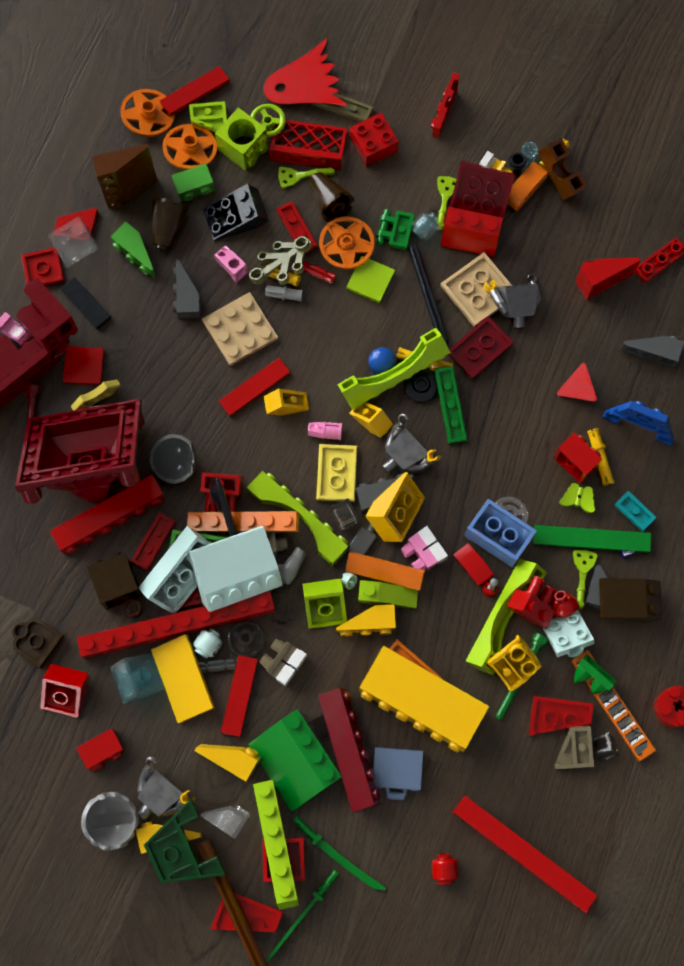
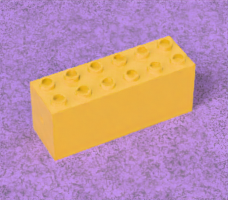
[359,646,489,753]

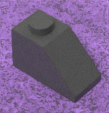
[584,565,607,610]

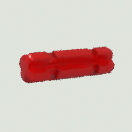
[302,261,335,284]

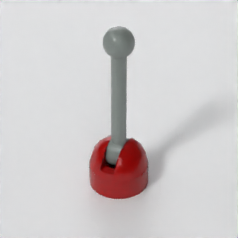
[482,578,498,598]

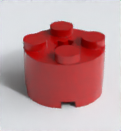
[654,686,684,728]

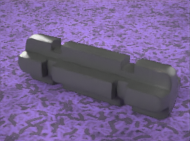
[198,659,236,673]

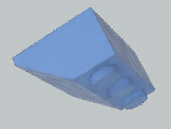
[464,499,537,568]

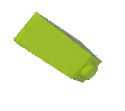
[358,580,418,609]

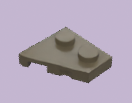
[555,726,594,769]

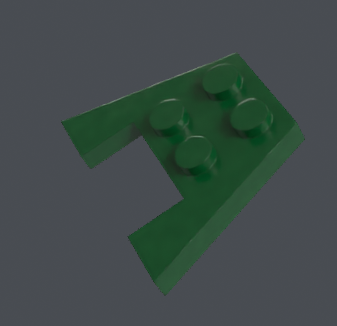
[144,798,226,883]

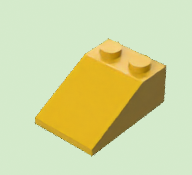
[365,472,425,542]

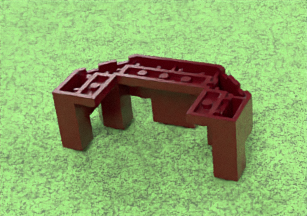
[0,278,78,410]

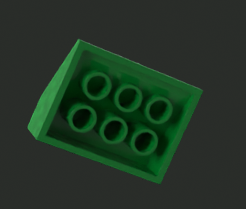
[248,709,342,812]

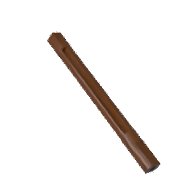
[197,839,268,966]

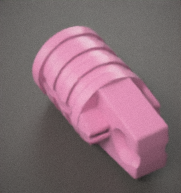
[308,422,342,440]

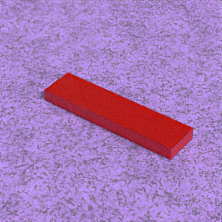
[160,66,230,117]
[219,358,290,417]
[221,655,258,737]

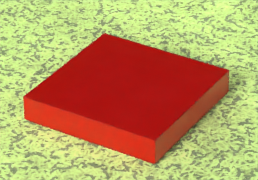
[21,247,65,287]
[63,346,104,385]

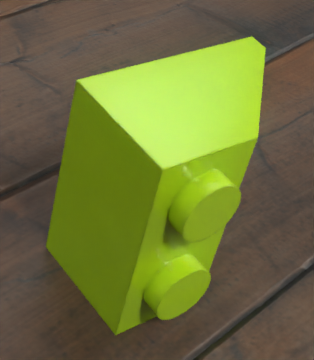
[302,578,347,629]

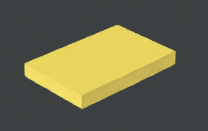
[316,444,357,503]

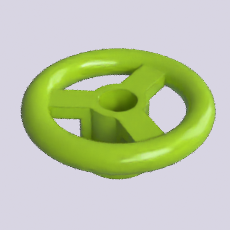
[251,104,286,137]

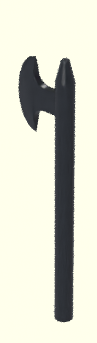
[209,478,237,537]

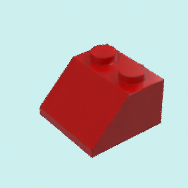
[40,664,89,718]

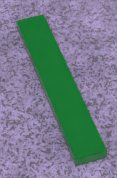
[533,525,651,553]

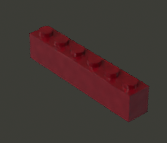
[318,688,381,812]

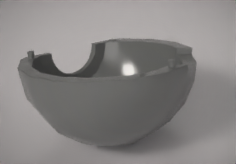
[150,434,196,484]

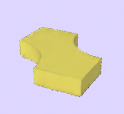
[71,379,120,411]

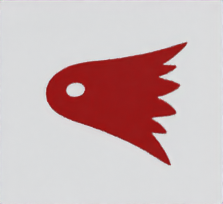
[263,38,348,106]

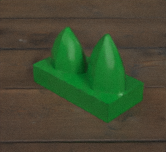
[574,654,617,694]

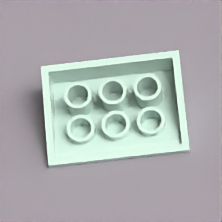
[189,526,283,612]

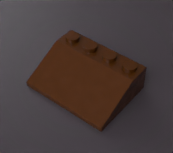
[92,143,157,209]

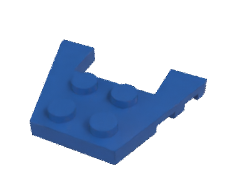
[602,401,674,446]

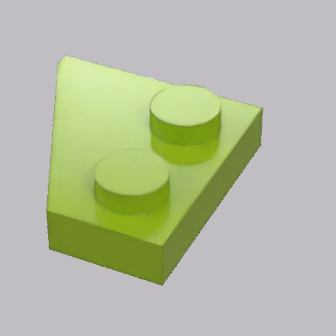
[189,101,227,133]

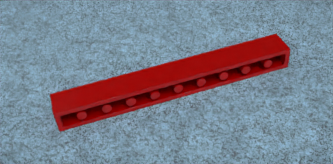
[77,590,275,660]

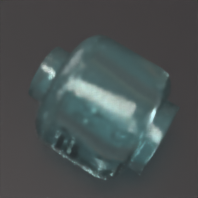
[412,212,439,240]

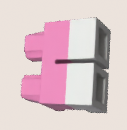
[401,526,448,571]

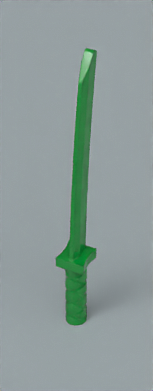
[292,816,386,890]
[265,869,340,963]

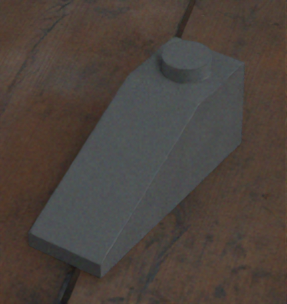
[620,336,684,368]

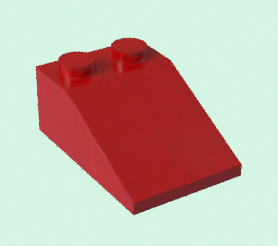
[575,257,641,300]

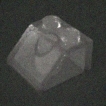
[200,805,250,839]

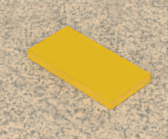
[151,634,215,723]

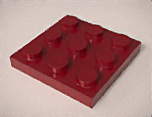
[450,160,515,222]

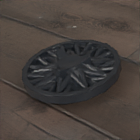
[404,369,438,402]

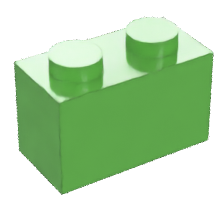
[172,164,215,202]

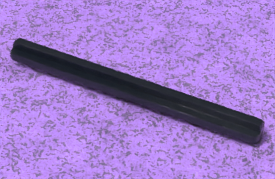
[408,244,449,344]

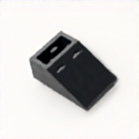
[203,184,269,241]

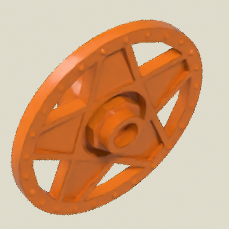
[121,89,175,137]
[163,124,217,170]
[319,217,374,269]

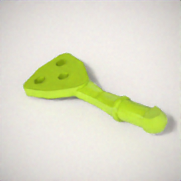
[278,167,335,189]
[436,176,457,230]
[572,550,597,609]

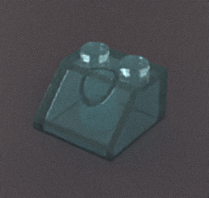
[110,653,165,704]

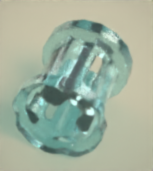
[521,142,538,165]

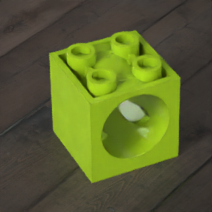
[215,107,268,171]

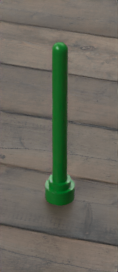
[496,632,549,720]

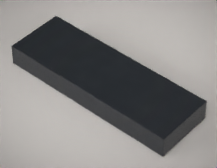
[61,277,111,329]

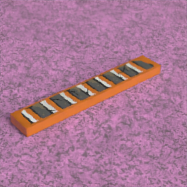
[571,650,656,762]

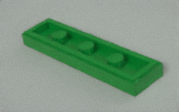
[434,366,467,444]

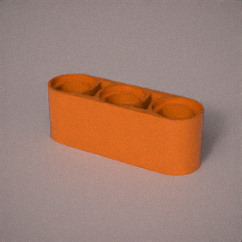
[507,161,549,211]

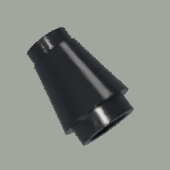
[509,152,527,176]

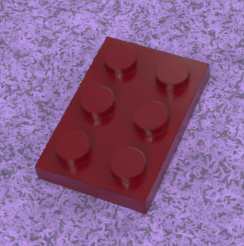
[448,316,514,380]

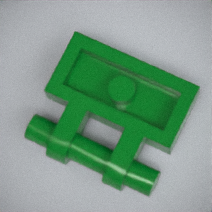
[376,209,415,250]

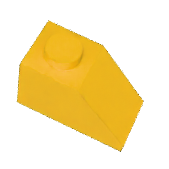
[264,389,309,416]
[349,402,394,438]

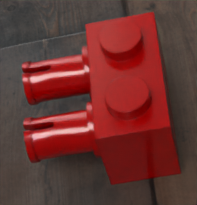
[200,472,244,512]
[507,576,557,629]

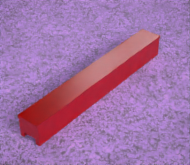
[452,796,598,913]

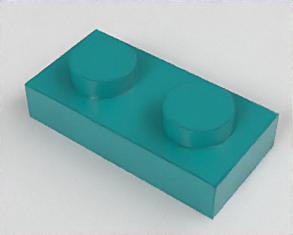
[614,491,656,532]

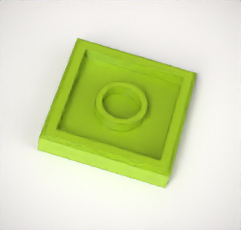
[346,256,395,304]

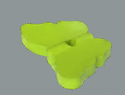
[559,483,595,513]

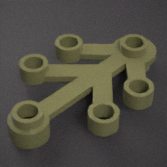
[249,236,312,285]

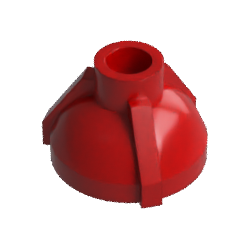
[550,590,579,618]

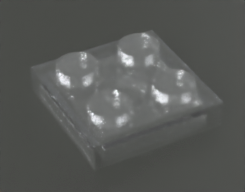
[48,216,99,267]

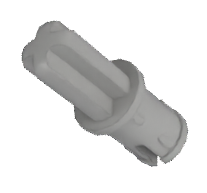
[265,285,303,302]

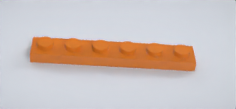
[187,511,299,532]

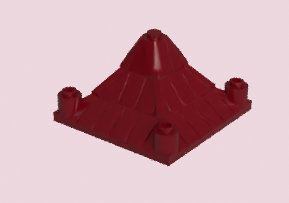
[15,399,145,504]

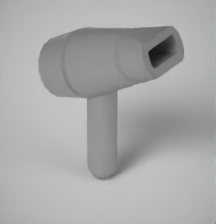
[277,547,306,585]

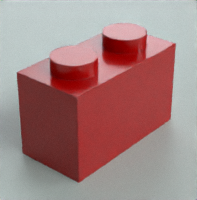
[76,728,126,772]

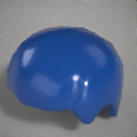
[368,347,397,374]

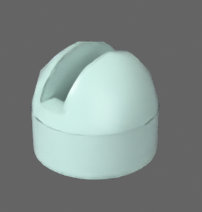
[341,572,357,590]

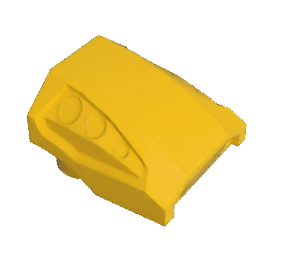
[487,635,542,692]

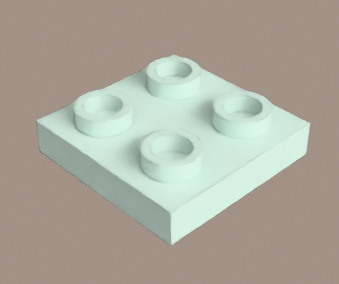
[543,610,594,657]

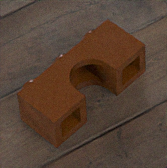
[537,138,587,200]

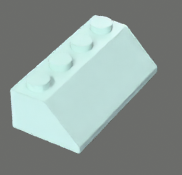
[138,526,211,614]

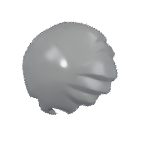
[81,792,139,851]

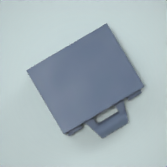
[373,747,423,800]

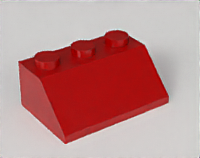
[441,207,503,257]

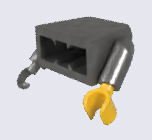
[483,275,542,328]
[382,413,441,474]
[137,757,196,821]

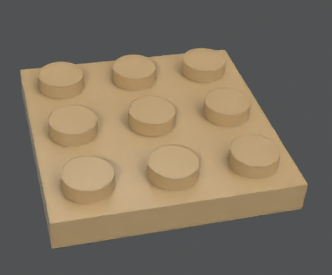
[440,252,511,328]
[202,292,278,366]

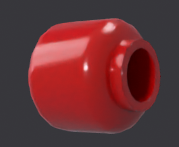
[432,853,459,885]

